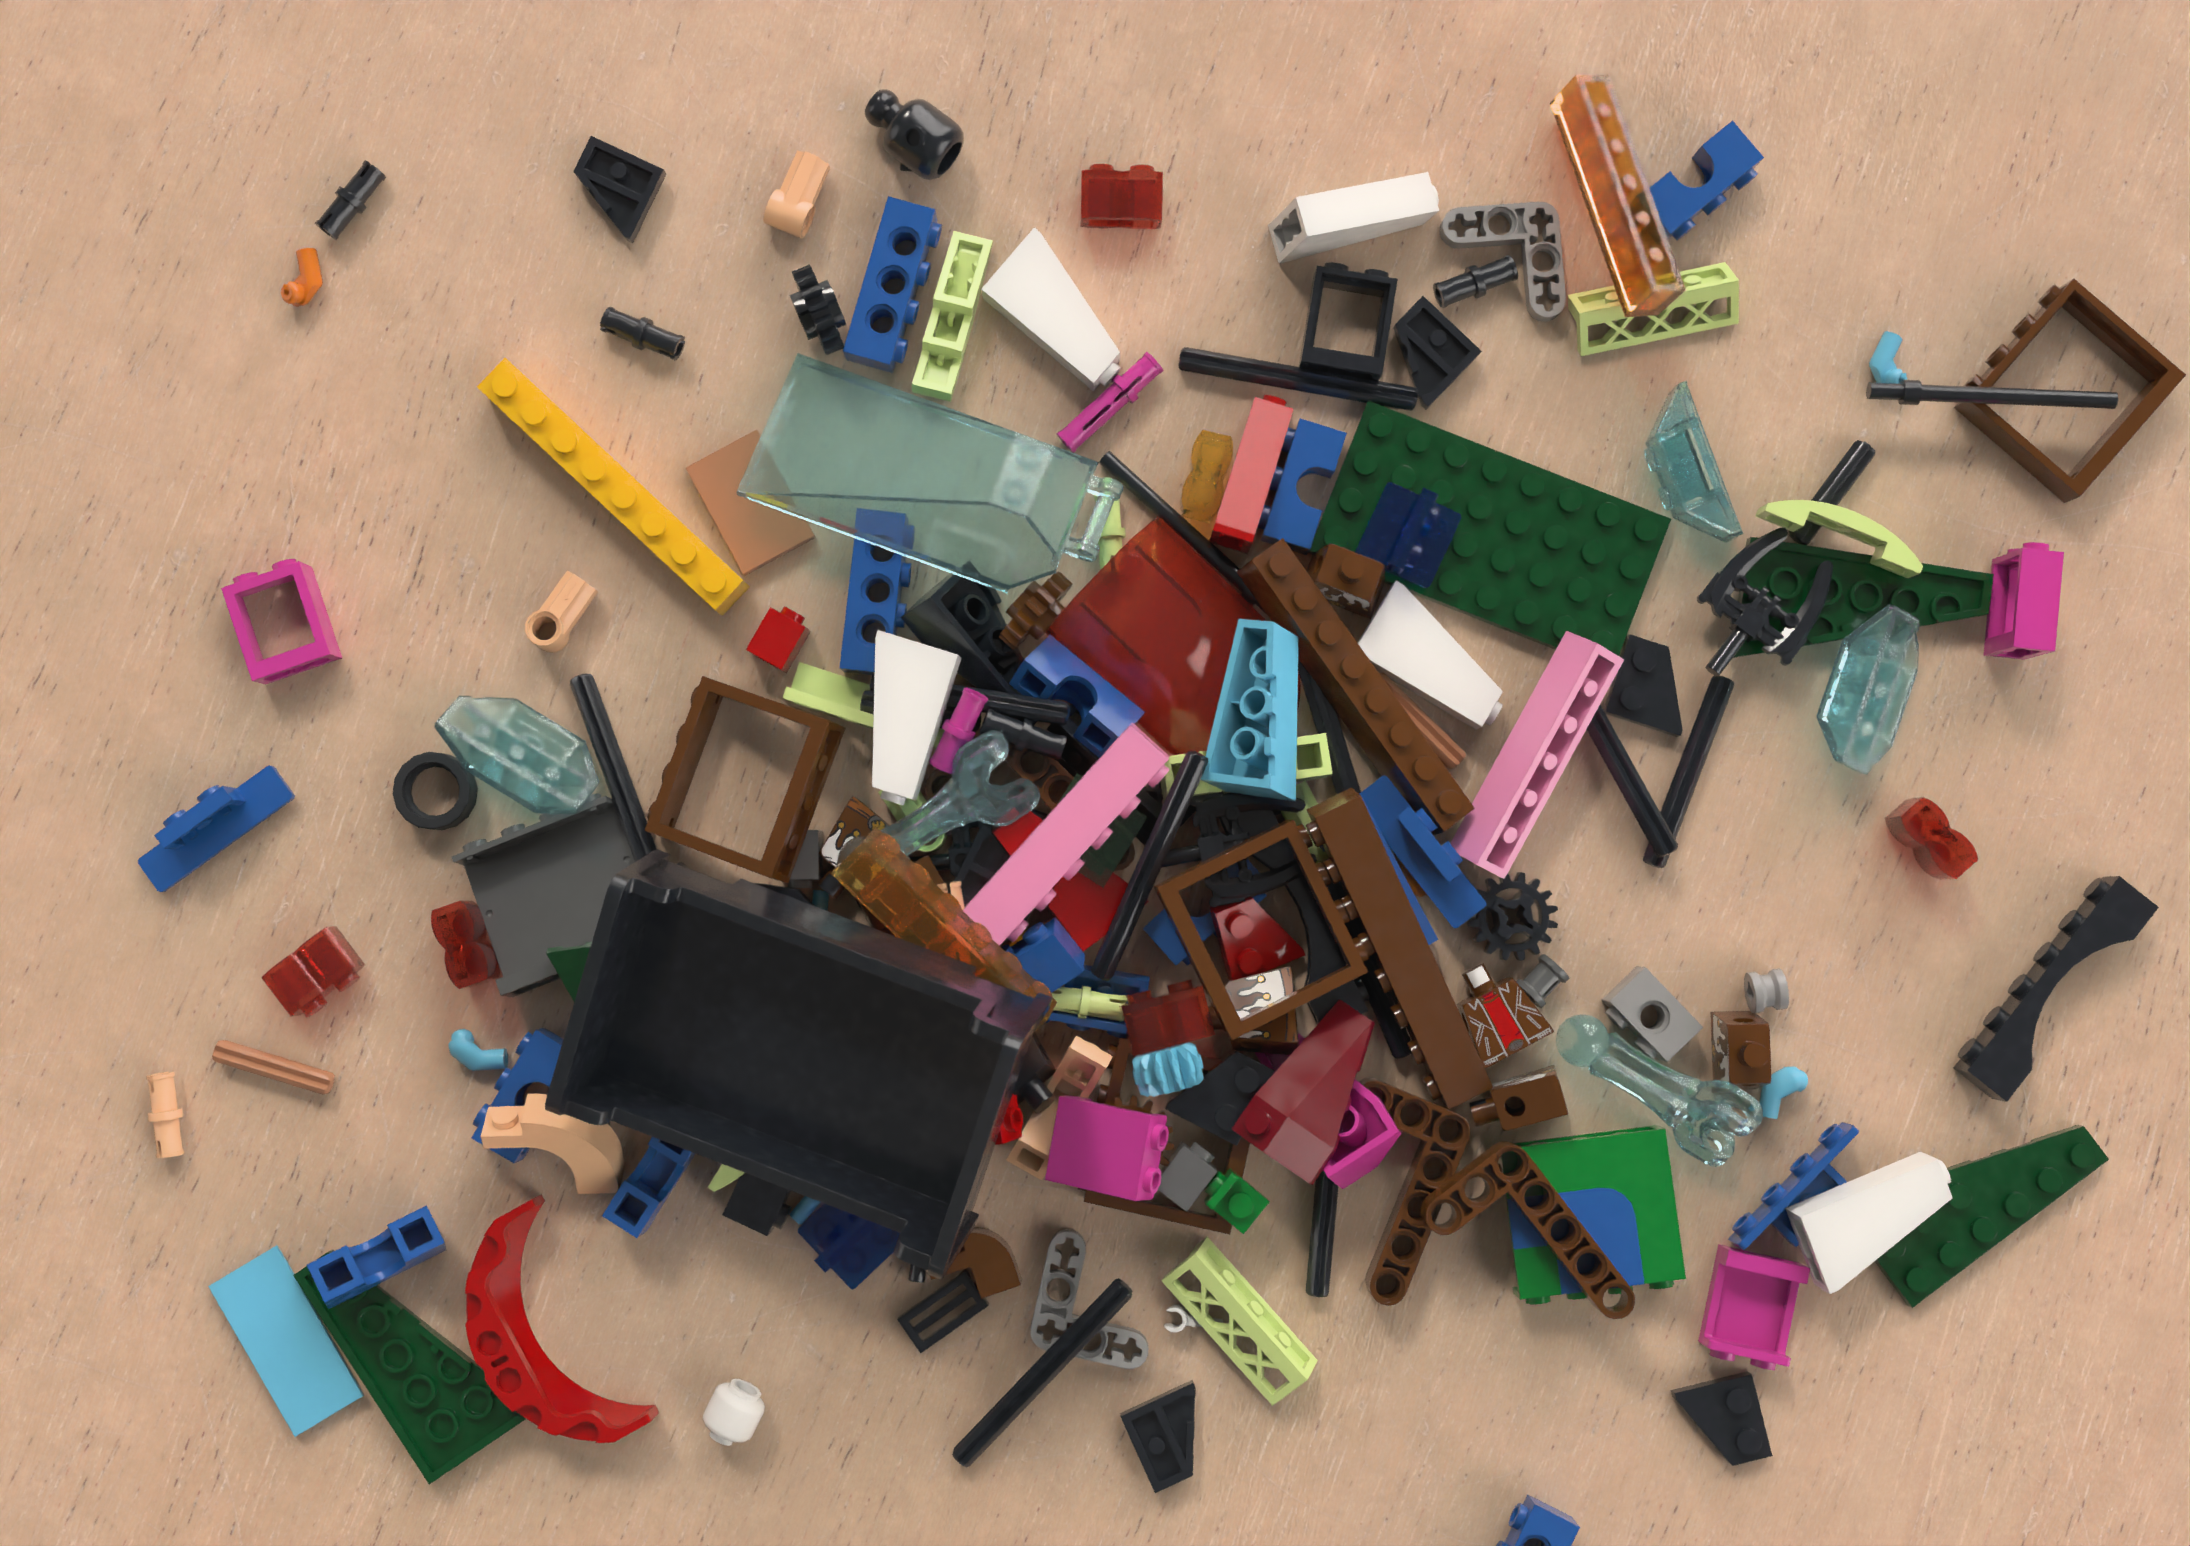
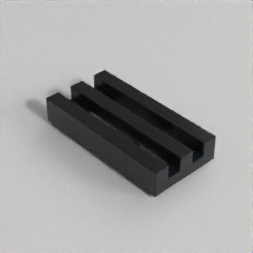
[897,1270,989,1354]

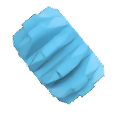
[1132,1042,1204,1097]

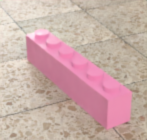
[1450,631,1624,879]
[961,723,1170,946]

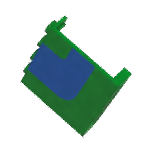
[1498,1125,1686,1305]

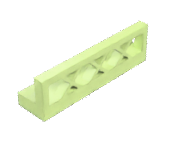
[1568,262,1739,356]
[782,662,945,749]
[1161,1237,1318,1406]

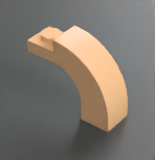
[1006,1036,1113,1180]
[481,1093,625,1194]

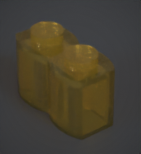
[1180,430,1233,523]

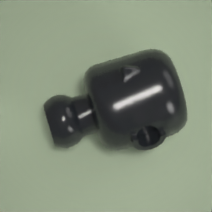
[865,89,964,180]

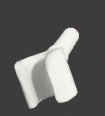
[1164,1304,1223,1332]

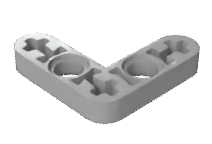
[1440,202,1566,322]
[1031,1229,1148,1369]

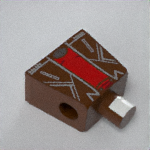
[1457,963,1554,1069]

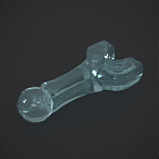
[837,730,1040,890]
[1556,1014,1763,1167]

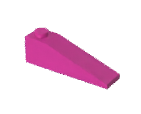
[1255,1033,1401,1189]

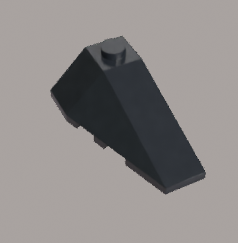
[901,558,1037,725]

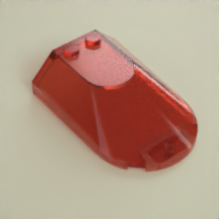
[1045,516,1301,755]

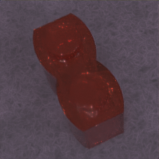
[1080,164,1163,229]
[1885,797,1978,880]
[431,900,500,989]
[261,926,365,1017]
[1119,979,1215,1056]

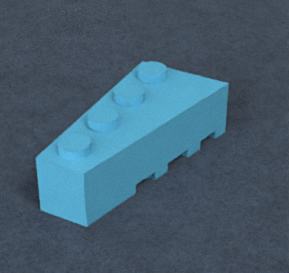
[1200,619,1299,801]

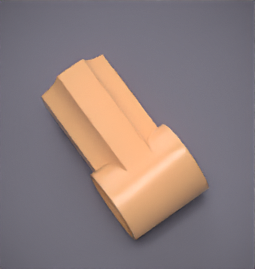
[763,151,830,239]
[525,570,598,653]

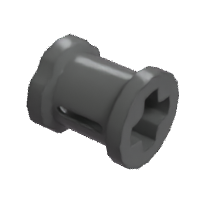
[1516,954,1570,1009]

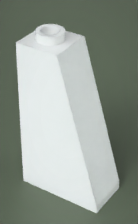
[1268,172,1439,263]
[981,228,1121,392]
[1357,581,1503,730]
[872,630,961,805]
[1785,1152,1952,1294]

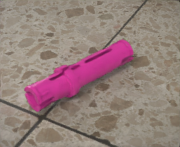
[1056,352,1164,453]

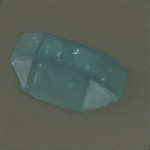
[1644,381,1743,543]
[1816,605,1920,775]
[434,695,599,814]

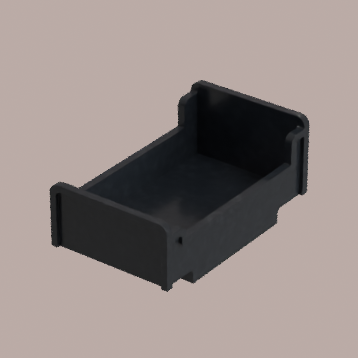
[545,849,1053,1280]

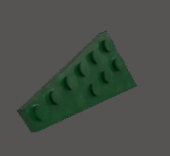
[1733,537,1994,658]
[1875,1125,2109,1308]
[293,1250,526,1485]

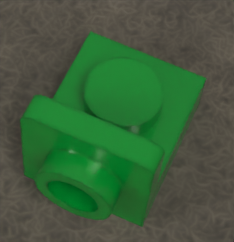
[1203,1168,1270,1234]

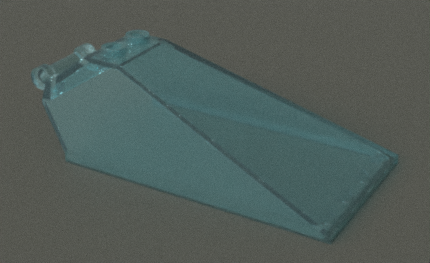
[737,353,1124,593]

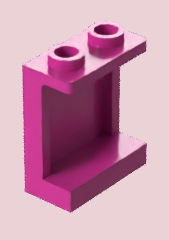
[1045,1096,1169,1201]
[1698,1244,1811,1371]

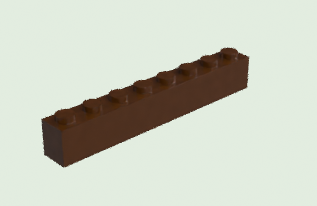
[1237,538,1475,835]
[1306,787,1493,1110]

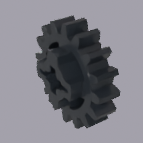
[790,264,846,355]
[1467,872,1558,961]

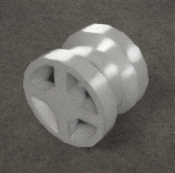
[1744,968,1789,1013]

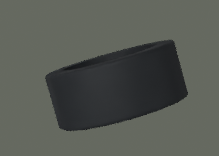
[392,752,478,831]

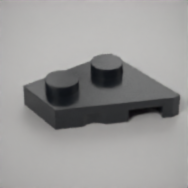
[1165,1051,1274,1146]

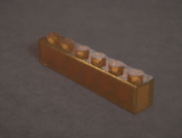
[1550,75,1686,317]
[831,827,1057,1033]

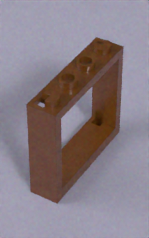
[1954,279,2186,503]
[644,676,846,883]
[1153,820,1368,1040]
[1077,1038,1250,1235]

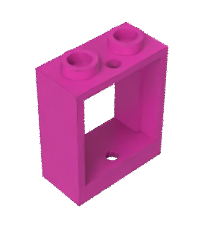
[1983,542,2064,660]
[221,559,342,685]

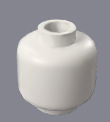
[703,1379,765,1446]

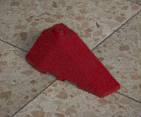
[1232,1000,1375,1185]

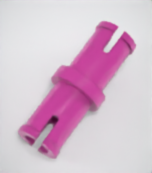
[929,687,988,774]

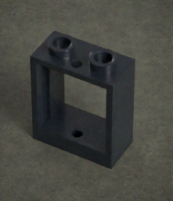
[1299,262,1398,381]

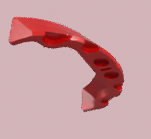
[465,1194,659,1443]

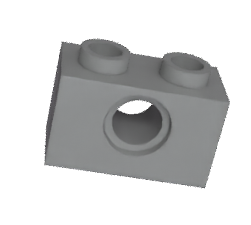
[1602,966,1703,1062]

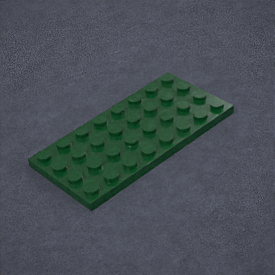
[1308,401,1671,656]

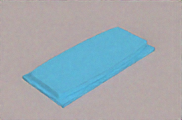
[208,1245,364,1437]

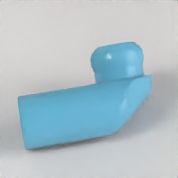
[1869,331,1907,384]
[448,1029,508,1071]
[1757,1066,1808,1119]

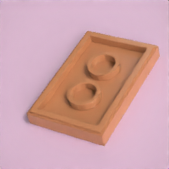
[686,429,816,576]

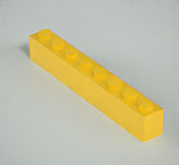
[477,358,750,616]

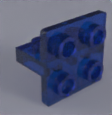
[1355,482,1461,589]
[798,1203,901,1289]

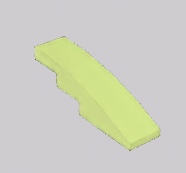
[912,231,993,402]

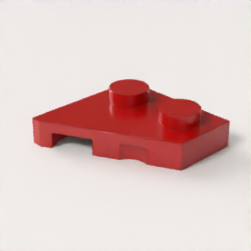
[1210,897,1305,981]

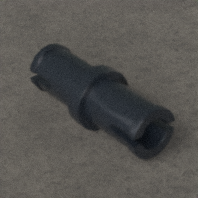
[315,160,386,240]
[1433,255,1518,308]
[600,307,685,361]
[980,708,1067,761]

